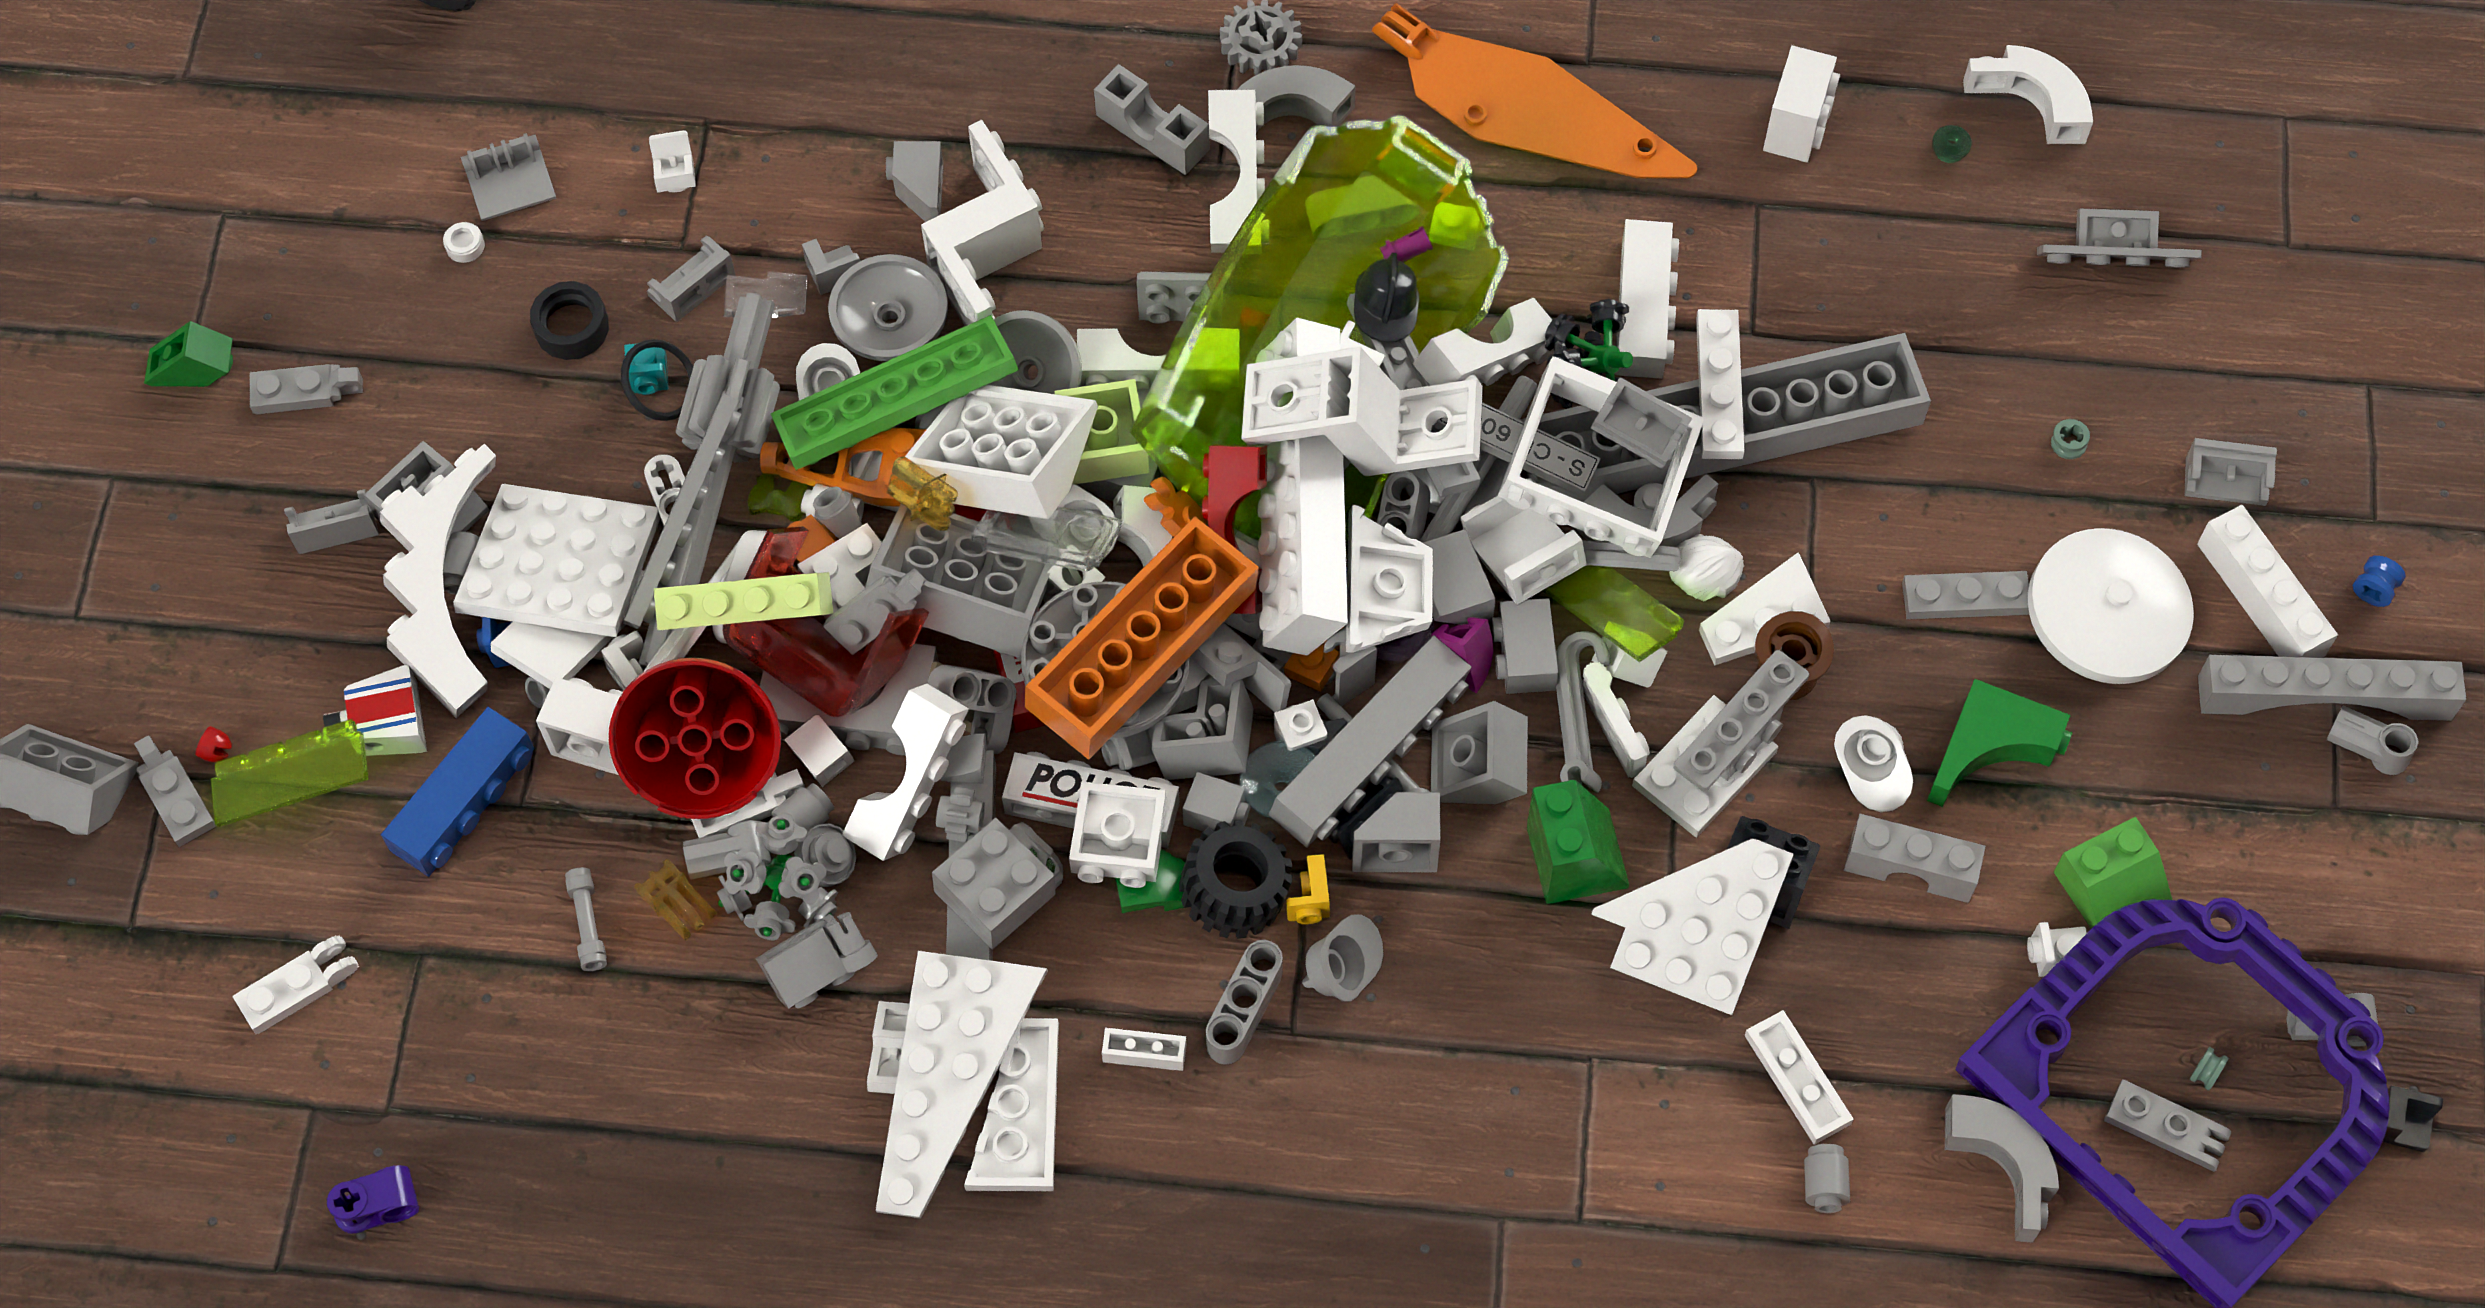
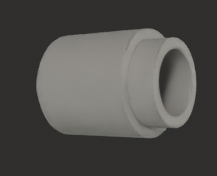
[443,531,480,595]
[771,783,834,830]
[1804,1144,1850,1213]

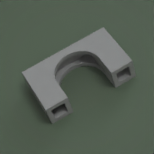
[760,626,939,755]

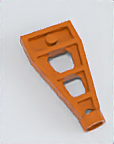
[760,428,927,507]

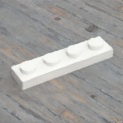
[1696,309,1744,459]

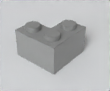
[1151,679,1254,780]

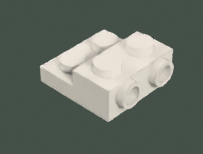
[1069,782,1167,888]

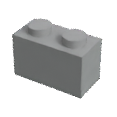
[1491,598,1558,694]

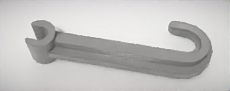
[1556,631,1610,793]

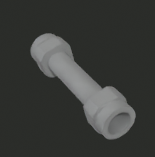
[565,867,607,971]

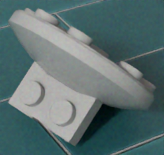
[1021,581,1190,739]

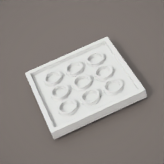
[453,484,660,637]

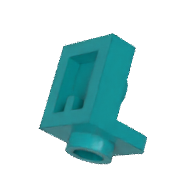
[624,343,669,395]

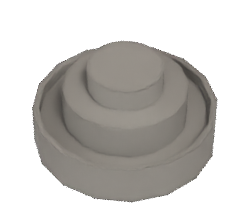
[794,823,856,887]

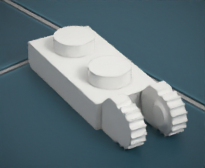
[1582,661,1650,778]
[233,935,359,1034]

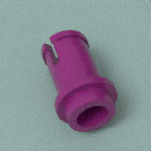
[1380,226,1433,263]

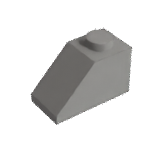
[886,141,944,222]

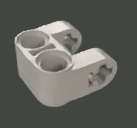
[927,665,1016,754]

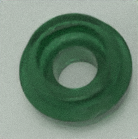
[1932,125,1972,163]

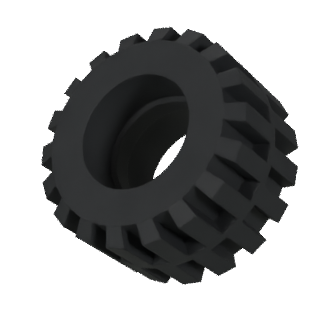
[1179,820,1293,939]

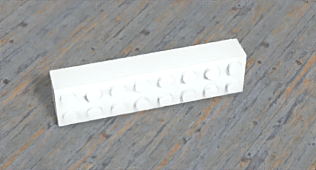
[1256,318,1348,656]

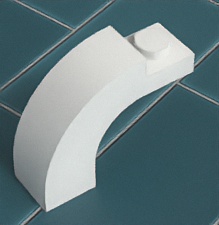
[1963,45,2093,144]

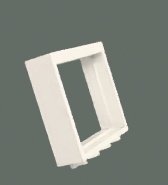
[1498,356,1704,558]

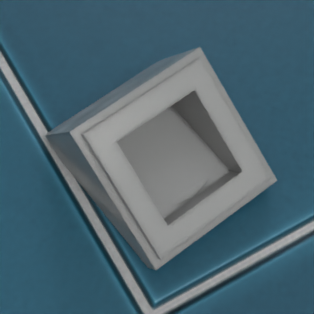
[940,734,987,783]

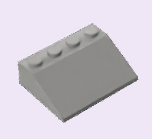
[865,497,1060,658]

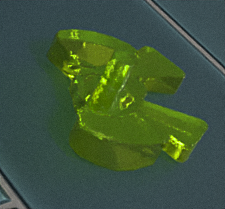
[748,474,808,522]

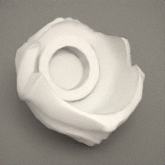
[1669,534,1744,601]

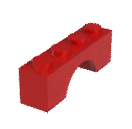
[1202,444,1267,614]

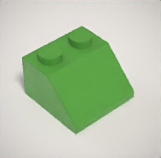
[2054,817,2173,929]

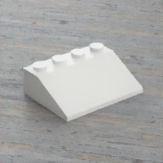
[901,385,1098,519]

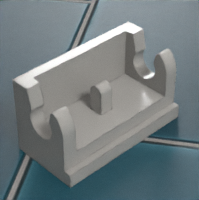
[647,236,736,322]
[1591,377,1692,469]
[2184,438,2277,506]
[284,489,379,554]
[1324,625,1377,707]

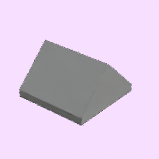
[1423,529,1495,627]

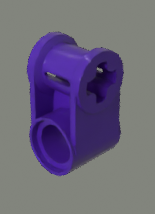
[327,1165,419,1234]

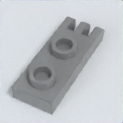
[2104,1079,2231,1172]

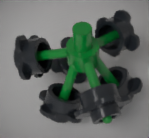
[1545,299,1633,409]

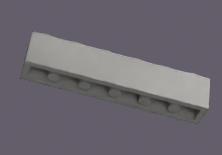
[1269,636,1472,848]

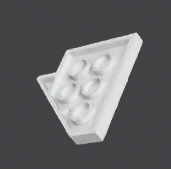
[1592,838,1794,1015]

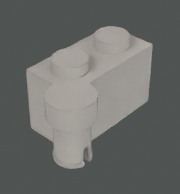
[755,912,878,1009]

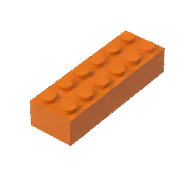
[1025,517,1259,760]

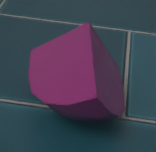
[1430,617,1493,693]

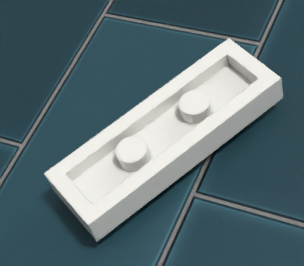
[1744,1010,1854,1145]

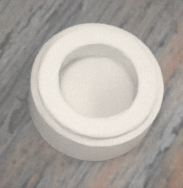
[443,222,485,263]

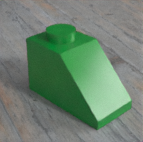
[144,321,233,387]

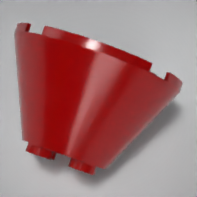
[609,658,781,819]

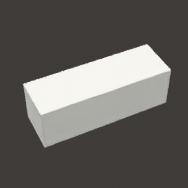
[1102,1028,1187,1071]

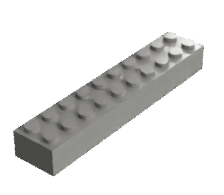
[1520,333,1931,502]

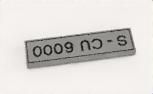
[1434,403,1601,497]

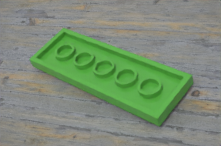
[770,315,1019,470]

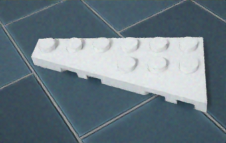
[876,951,1048,1219]

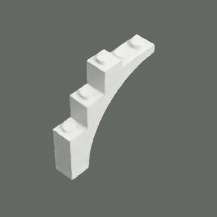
[380,444,496,718]

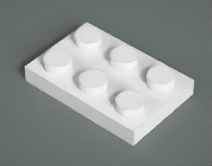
[1632,695,1778,838]

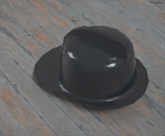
[1353,252,1419,342]

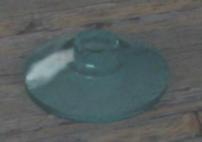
[1240,741,1316,819]

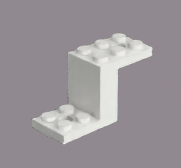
[921,120,1044,326]
[1241,346,1483,476]

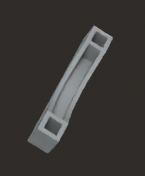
[2198,655,2466,721]

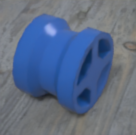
[2352,555,2406,607]

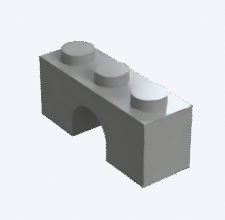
[1094,64,1210,175]
[1844,814,1986,903]

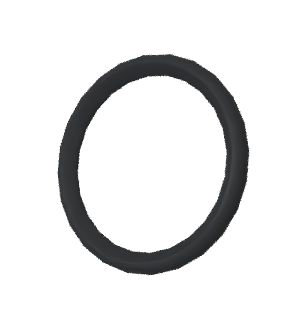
[621,339,693,421]

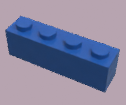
[381,707,535,877]

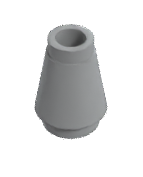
[813,487,862,539]

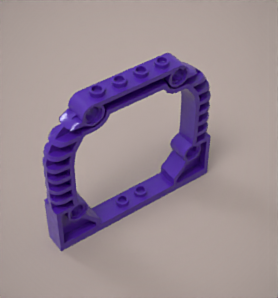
[1955,897,2390,1308]

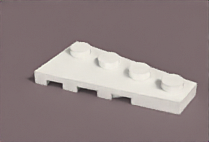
[964,1018,1059,1191]

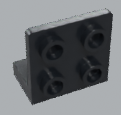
[1727,816,1820,929]

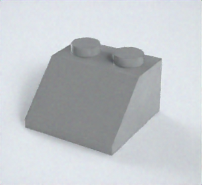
[1431,701,1528,804]
[1352,788,1440,872]

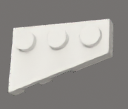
[1699,552,1831,666]

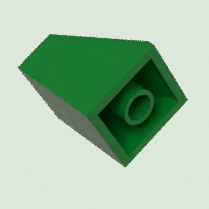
[1526,780,1629,904]

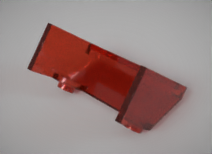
[722,526,929,717]

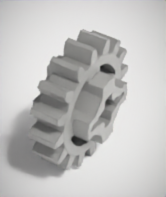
[1220,0,1302,76]

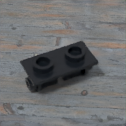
[1328,776,1404,860]

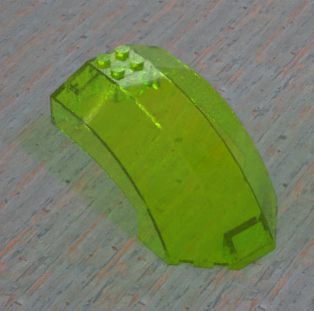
[1130,115,1509,552]

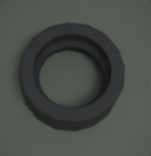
[530,281,609,360]

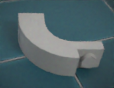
[1225,65,1356,147]
[1572,474,1718,547]
[1945,1094,2059,1243]

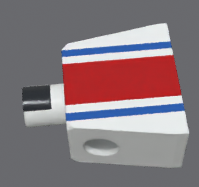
[323,665,427,756]

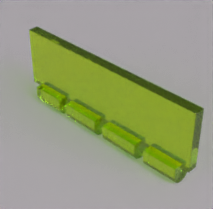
[1542,565,1684,663]
[211,719,369,827]

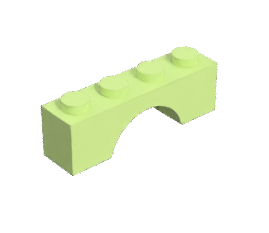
[654,572,833,630]

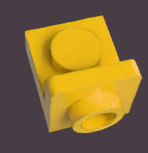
[1286,854,1330,925]

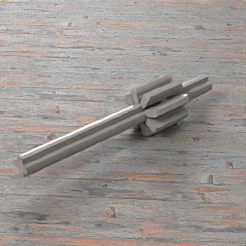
[639,293,780,669]

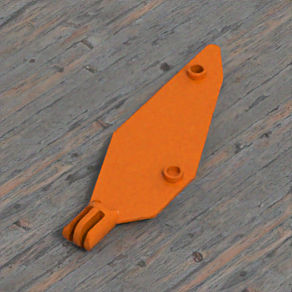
[1372,2,1697,178]

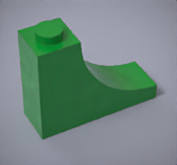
[1927,679,2073,807]

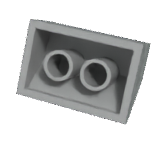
[0,724,138,835]

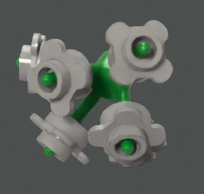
[717,813,838,941]

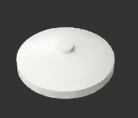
[2028,528,2194,684]

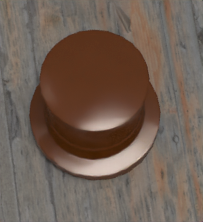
[1754,611,1834,700]

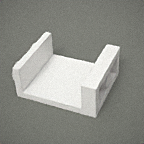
[1460,478,1587,605]

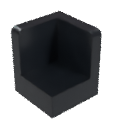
[2383,1085,2443,1152]

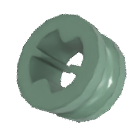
[2051,419,2090,459]
[2190,1046,2229,1091]

